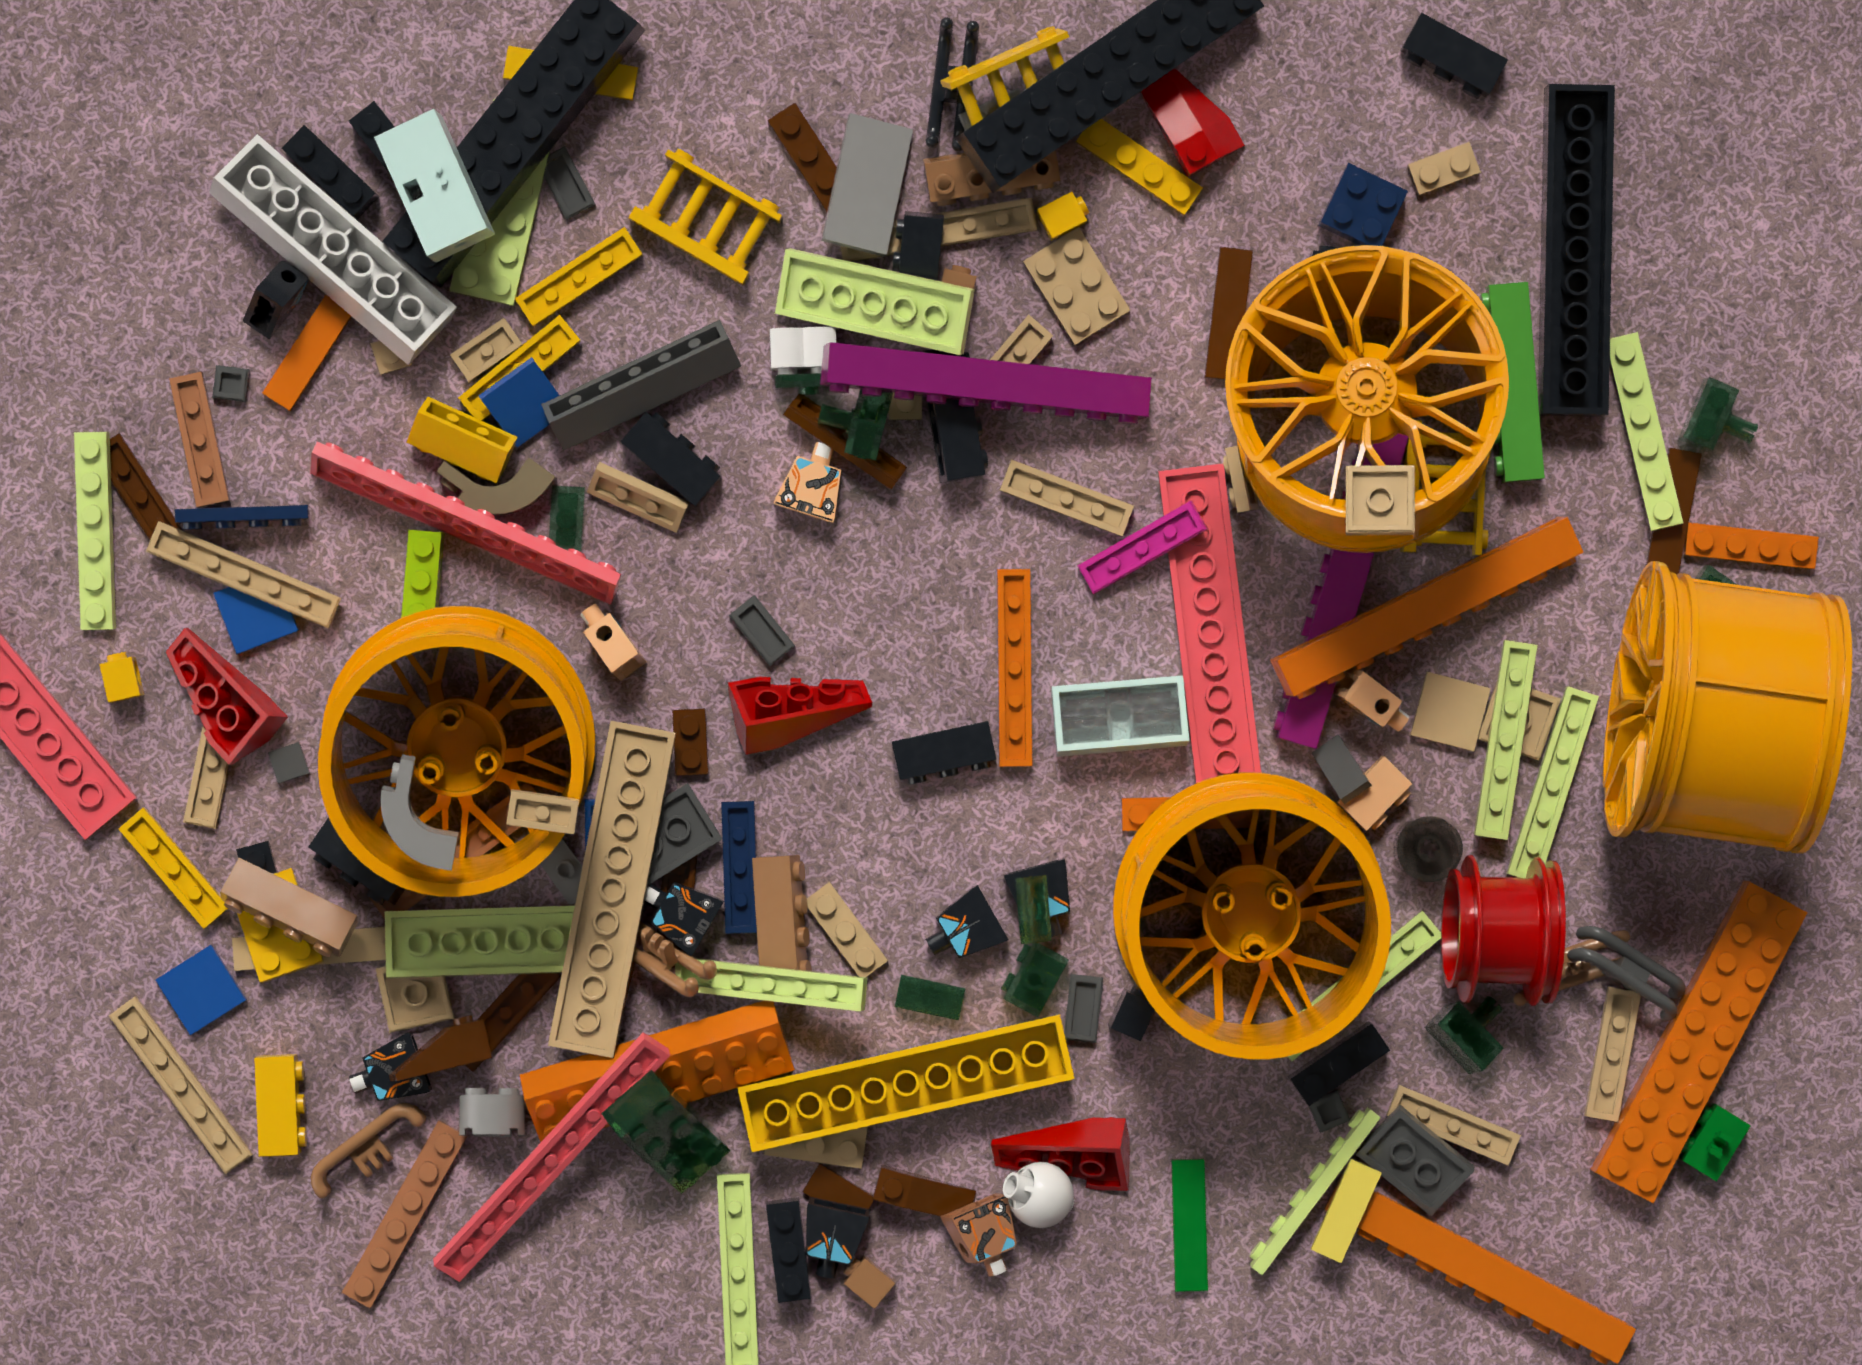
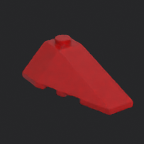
[1140,68,1245,178]
[166,628,288,765]
[728,677,873,755]
[991,1117,1130,1191]

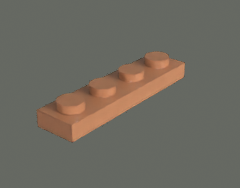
[169,372,230,508]

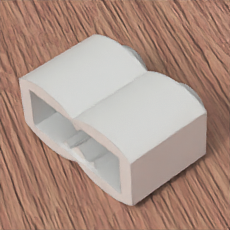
[770,327,836,376]

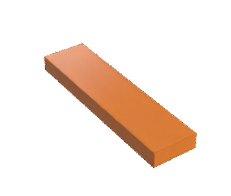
[262,295,352,411]

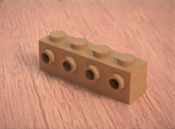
[923,150,1061,206]
[752,855,812,971]
[220,858,358,958]

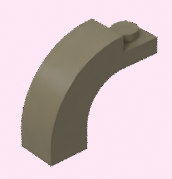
[436,457,557,515]

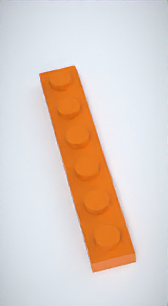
[997,569,1032,767]

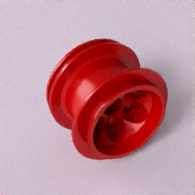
[1441,855,1566,1006]

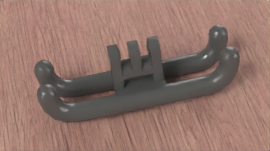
[1567,926,1686,1021]

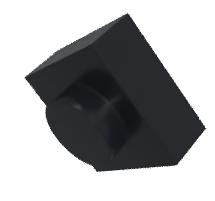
[236,840,278,873]

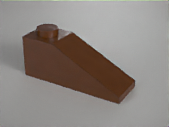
[389,1015,492,1081]
[873,1164,976,1216]

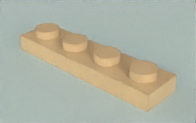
[999,459,1134,537]
[1584,986,1641,1122]
[1386,1084,1521,1166]

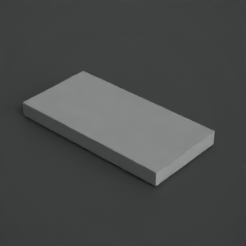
[821,113,913,257]

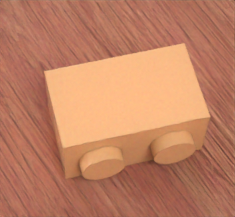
[1336,756,1412,831]

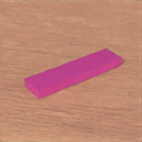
[1077,501,1208,594]

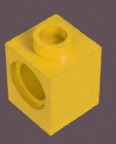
[1036,192,1089,241]
[99,652,144,703]

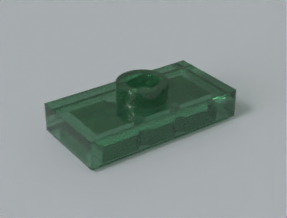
[775,373,830,395]
[549,485,585,552]
[1015,875,1052,944]
[894,974,965,1021]

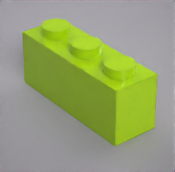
[401,530,445,618]

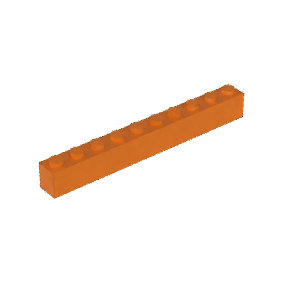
[1270,516,1584,699]
[1324,1174,1636,1365]

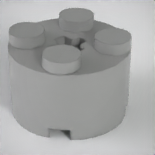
[459,1088,525,1137]

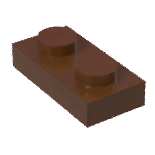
[672,708,709,776]

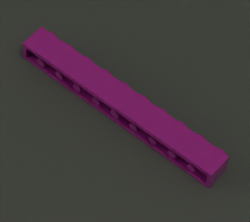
[820,342,1152,424]
[1272,433,1408,749]

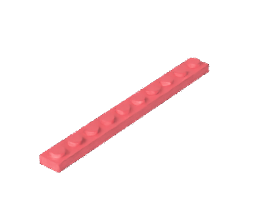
[433,1032,670,1282]

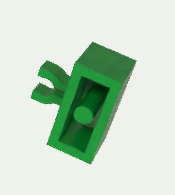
[1679,1103,1751,1182]

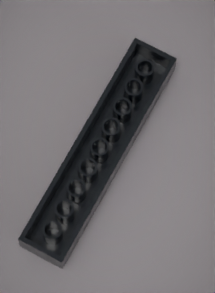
[382,0,645,288]
[955,0,1264,193]
[1538,84,1615,417]

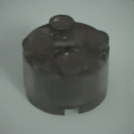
[1393,815,1463,882]

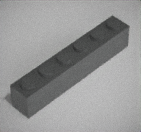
[541,320,742,451]

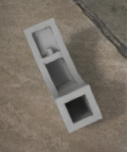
[381,754,459,871]

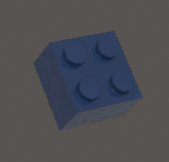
[1317,163,1408,246]

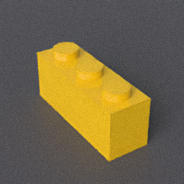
[406,396,518,483]
[254,1054,307,1157]

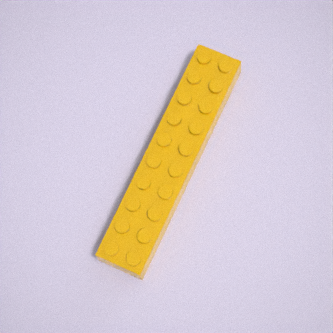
[737,1014,1075,1153]

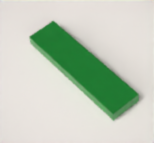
[1171,1158,1208,1292]

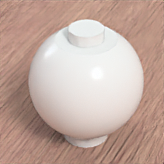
[1003,1162,1074,1228]

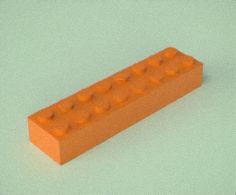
[520,1000,795,1142]

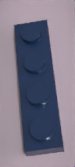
[174,505,308,530]
[721,801,757,934]

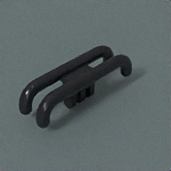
[926,17,979,151]

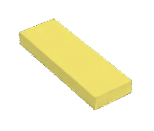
[1310,1159,1382,1263]

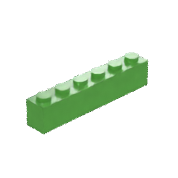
[1480,282,1545,483]

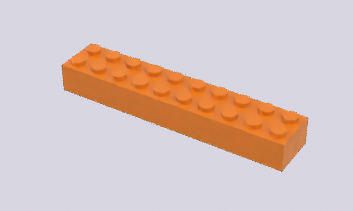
[1590,880,1808,1204]

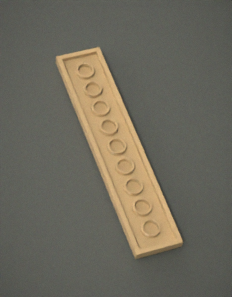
[548,721,676,1058]

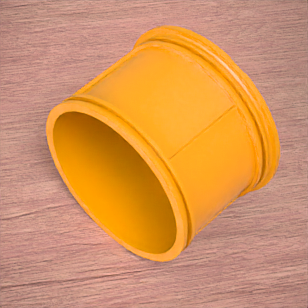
[1225,245,1509,553]
[1603,561,1852,854]
[318,606,595,897]
[1113,772,1391,1059]

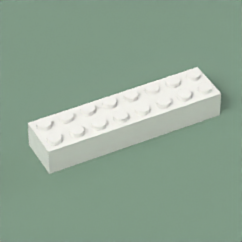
[209,134,457,365]

